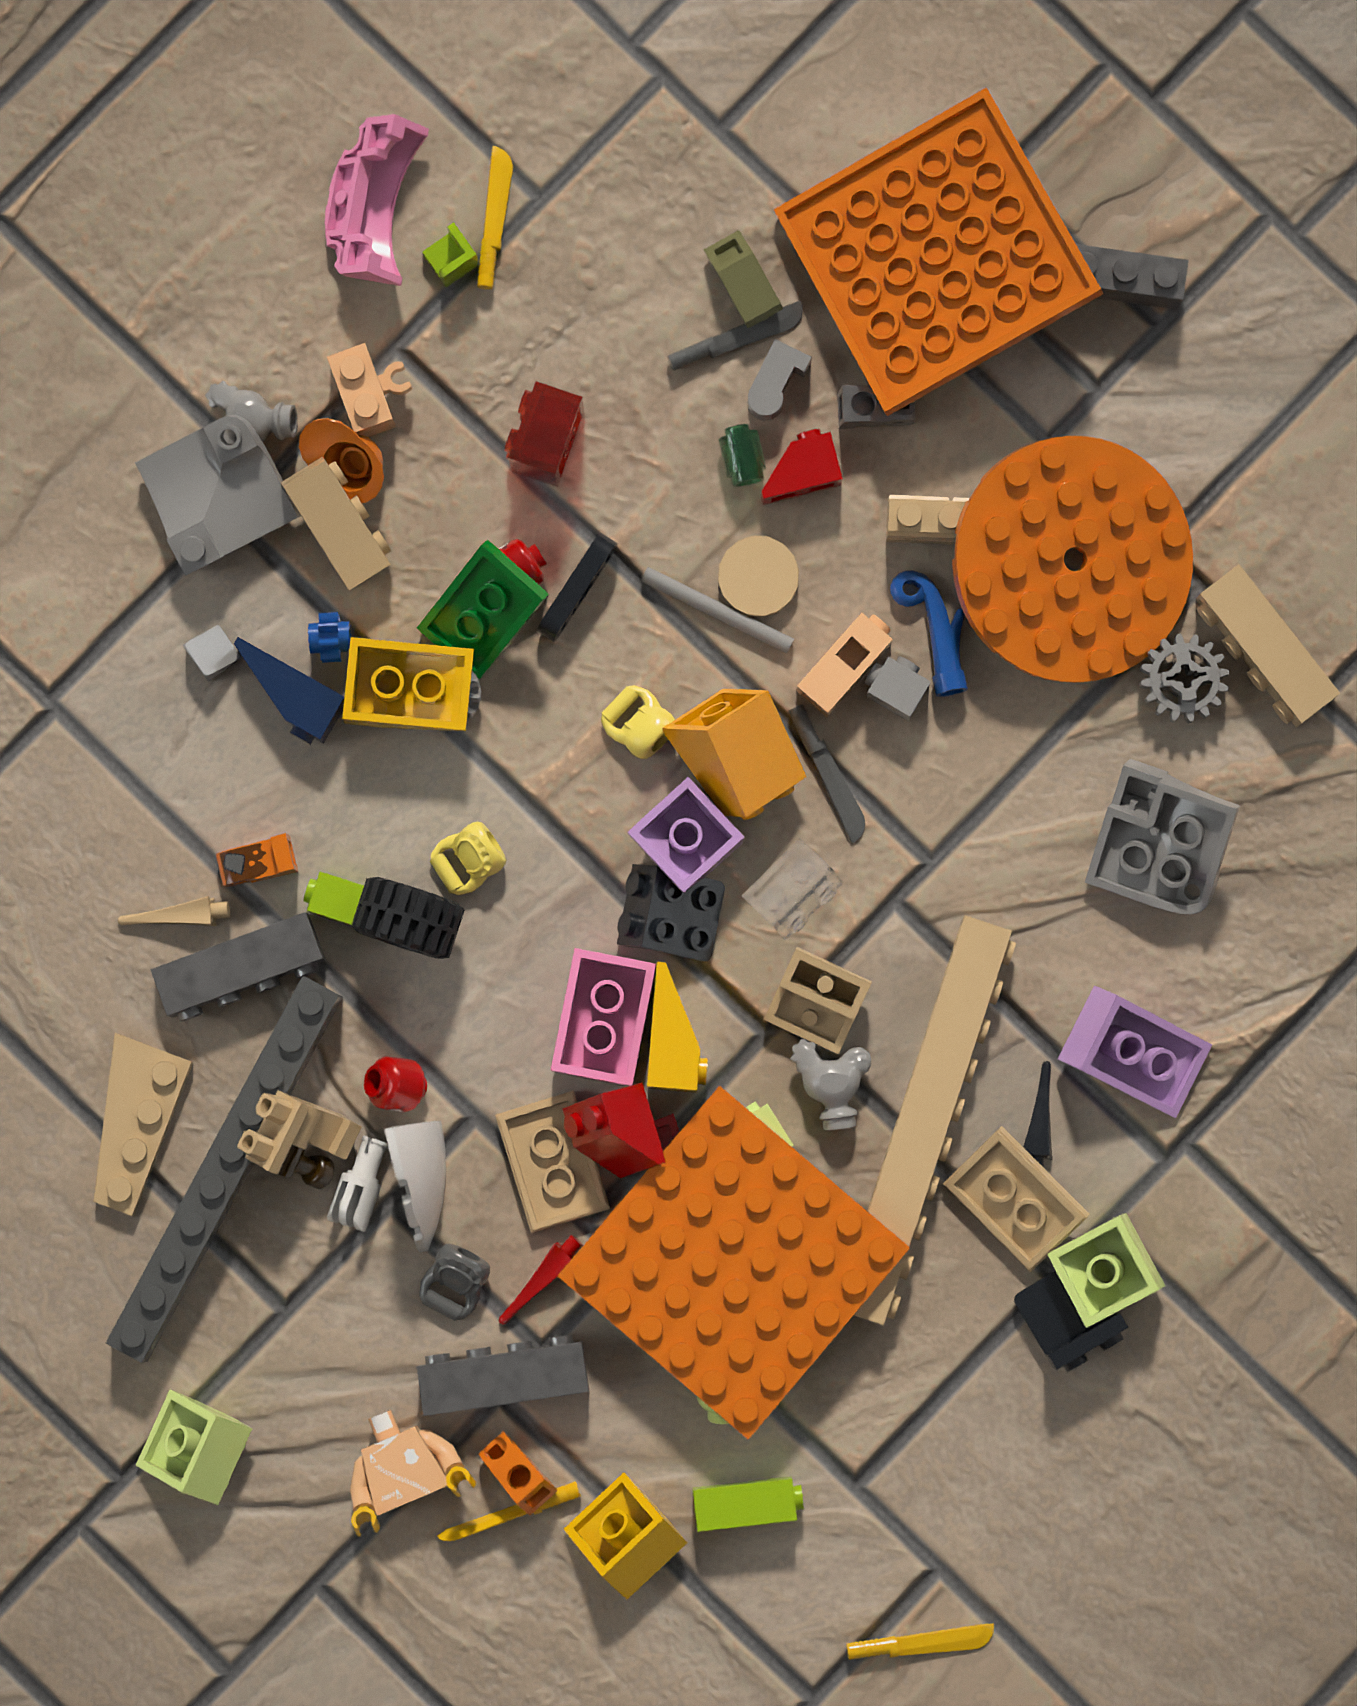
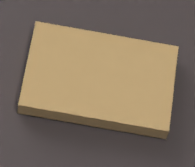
[495,1090,610,1233]
[943,1126,1090,1272]

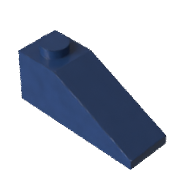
[234,637,344,745]

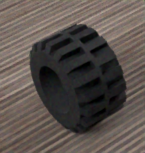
[351,877,465,959]

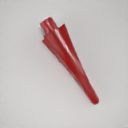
[498,1234,583,1325]

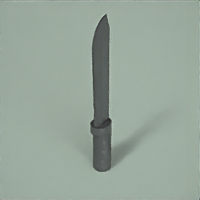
[667,300,803,370]
[789,704,865,843]

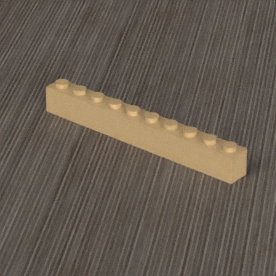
[854,915,1016,1325]

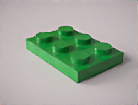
[417,540,549,680]

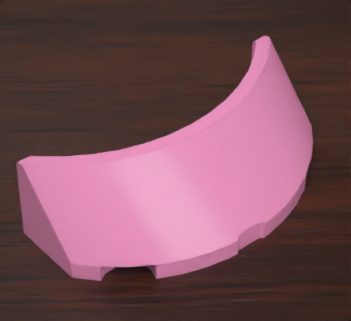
[325,114,429,286]

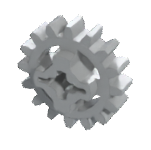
[1139,634,1229,724]

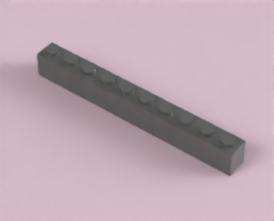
[105,976,343,1363]

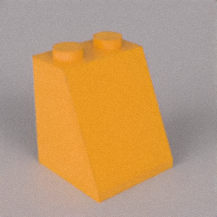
[662,689,807,820]

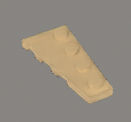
[93,1033,193,1216]

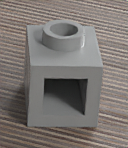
[864,656,931,721]

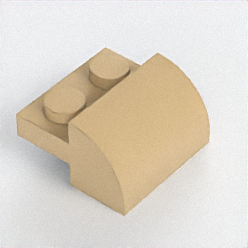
[764,947,872,1054]

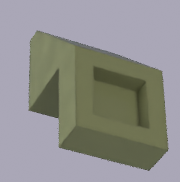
[704,230,784,328]

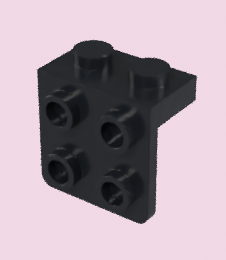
[617,864,725,962]
[1014,1270,1129,1372]

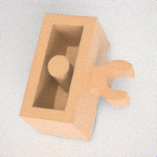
[327,343,412,437]

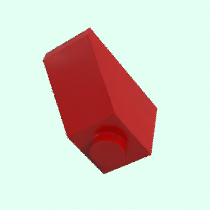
[761,429,843,505]

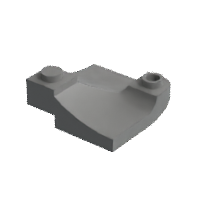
[135,415,301,576]
[1085,759,1240,914]

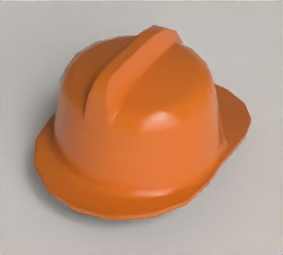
[299,418,384,503]

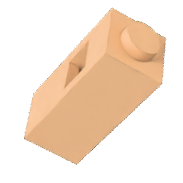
[796,613,893,717]

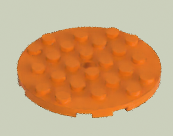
[952,436,1193,682]

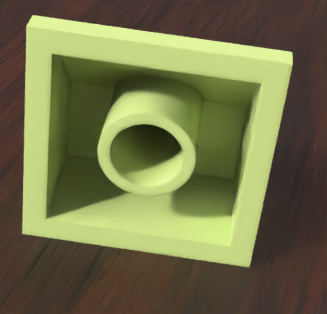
[1047,1213,1165,1328]
[136,1389,253,1505]

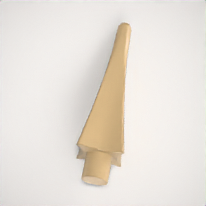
[118,896,230,926]

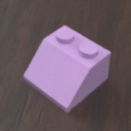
[627,777,744,893]

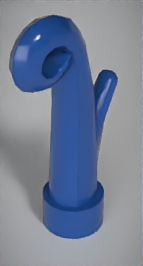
[890,570,968,697]

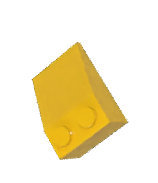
[342,637,474,731]
[647,961,708,1093]

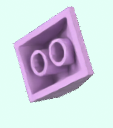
[1058,985,1212,1118]

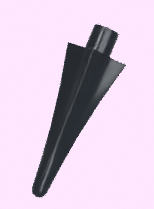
[1023,1061,1053,1168]

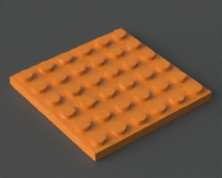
[773,87,1103,416]
[558,1085,910,1440]

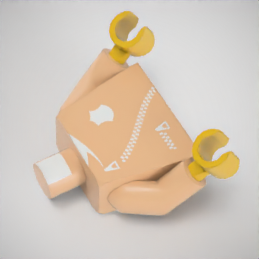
[350,1410,476,1537]

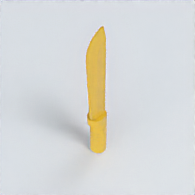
[477,146,513,290]
[437,1481,581,1541]
[846,1623,994,1660]

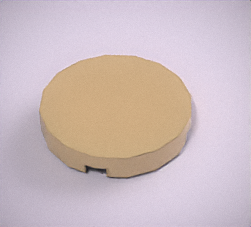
[718,536,799,618]

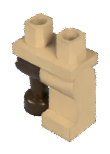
[238,1090,362,1189]

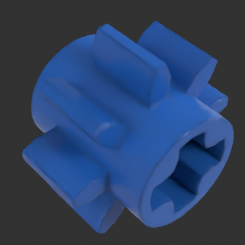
[308,612,352,663]

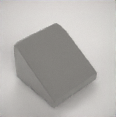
[183,624,242,681]

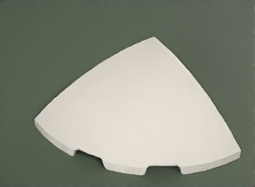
[385,1121,446,1253]

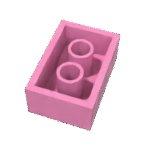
[551,948,657,1086]

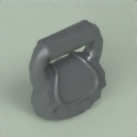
[419,1244,490,1321]

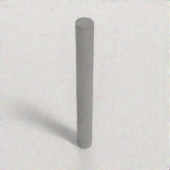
[641,567,794,653]

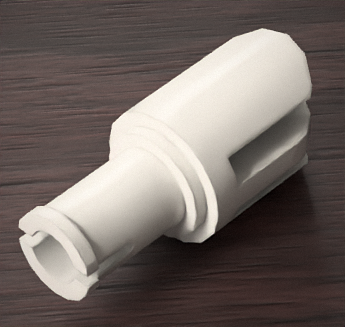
[327,1136,388,1232]

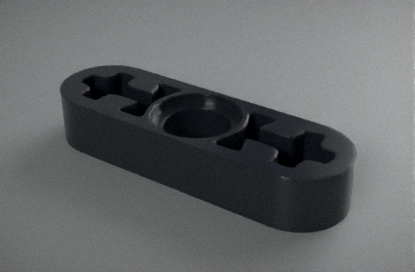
[537,532,618,642]

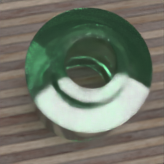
[718,424,766,487]

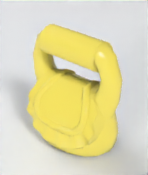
[601,685,675,759]
[430,821,506,895]

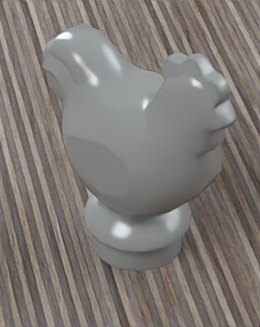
[206,381,298,444]
[790,1039,871,1130]

